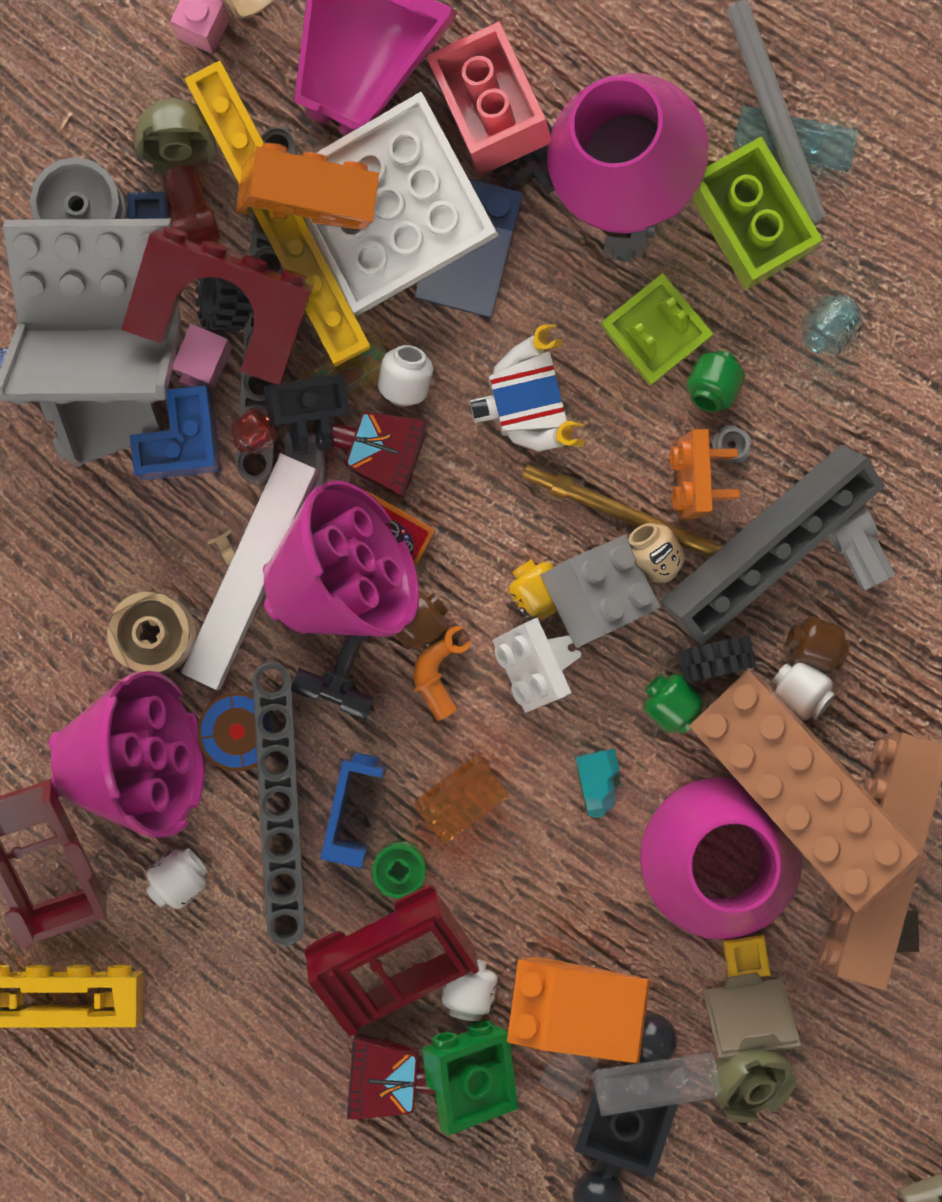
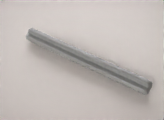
[727,0,826,225]

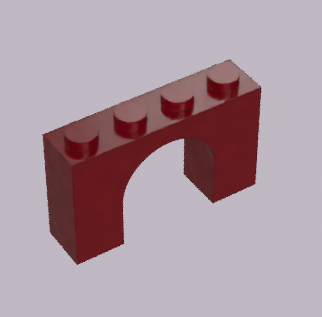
[121,227,314,385]

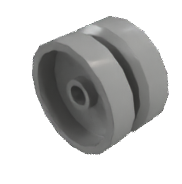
[30,157,128,220]

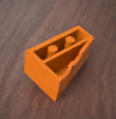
[235,143,380,230]

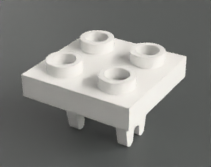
[492,618,581,713]

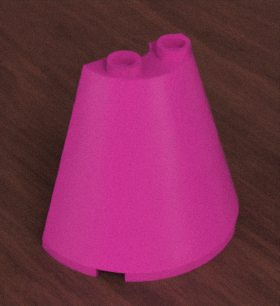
[294,0,458,135]

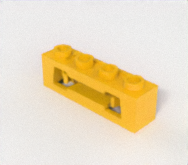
[0,964,144,1028]

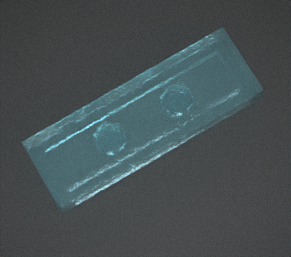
[732,105,858,172]

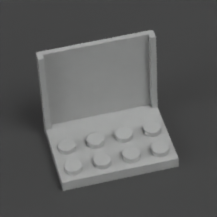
[0,219,182,404]

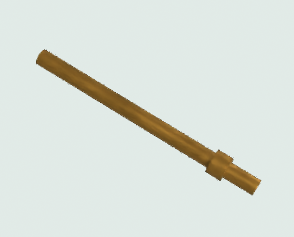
[522,464,723,558]

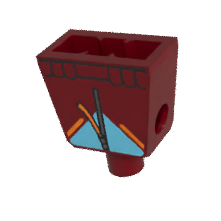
[331,412,428,499]
[347,1033,435,1120]

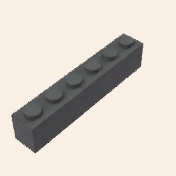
[660,445,885,645]

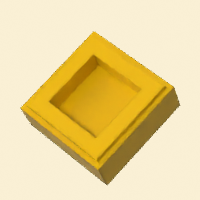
[722,933,770,978]

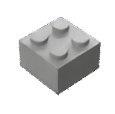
[541,535,661,648]

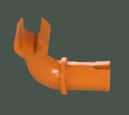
[413,626,472,721]

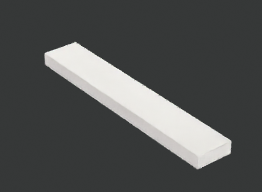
[181,453,319,690]

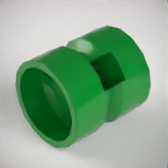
[372,841,427,898]

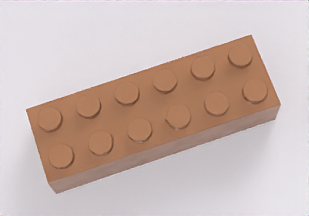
[689,670,928,915]
[818,732,942,991]

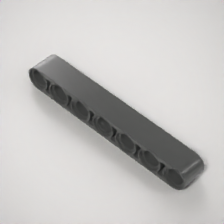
[252,661,305,946]

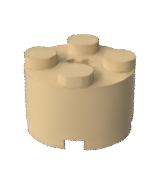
[107,592,196,674]

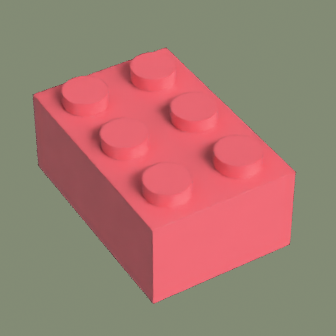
[426,21,551,176]

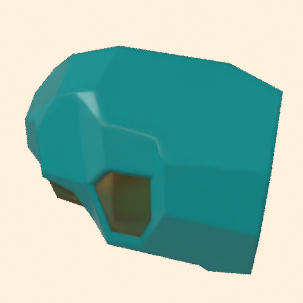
[574,748,622,818]

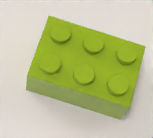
[692,136,823,291]

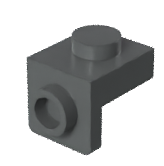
[603,225,655,262]

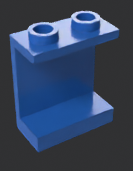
[320,753,387,868]

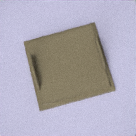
[702,973,801,1060]

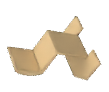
[207,529,235,565]

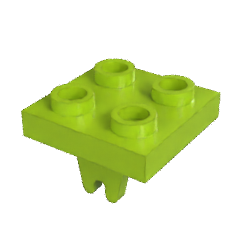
[600,273,713,387]

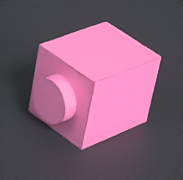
[170,0,230,54]
[173,324,233,390]

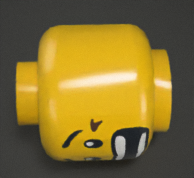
[508,559,558,621]

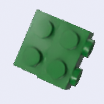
[422,1020,518,1136]

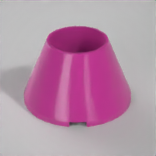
[547,73,709,233]
[640,777,802,939]

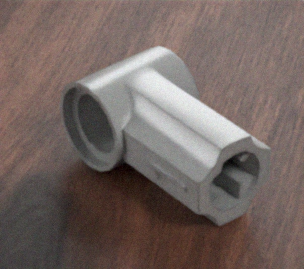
[828,506,895,591]

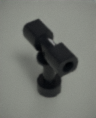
[291,635,374,720]

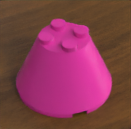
[263,481,419,637]
[49,671,205,838]

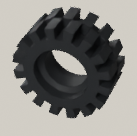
[195,259,252,332]
[678,635,757,683]

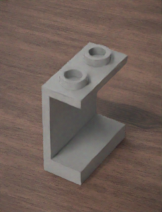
[40,400,164,467]

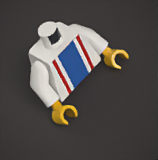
[469,324,585,451]

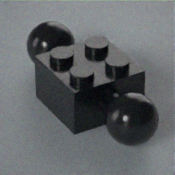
[572,1013,680,1202]

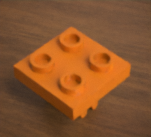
[670,429,740,520]

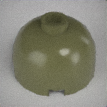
[134,98,216,175]
[712,1048,796,1123]

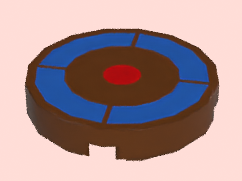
[197,692,278,771]

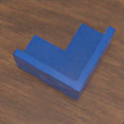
[130,385,221,481]

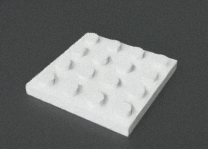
[304,92,499,316]

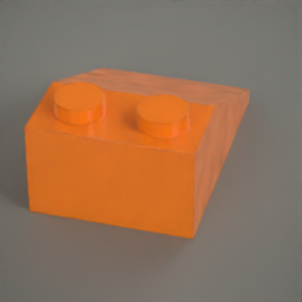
[507,956,651,1063]

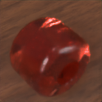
[231,409,277,455]

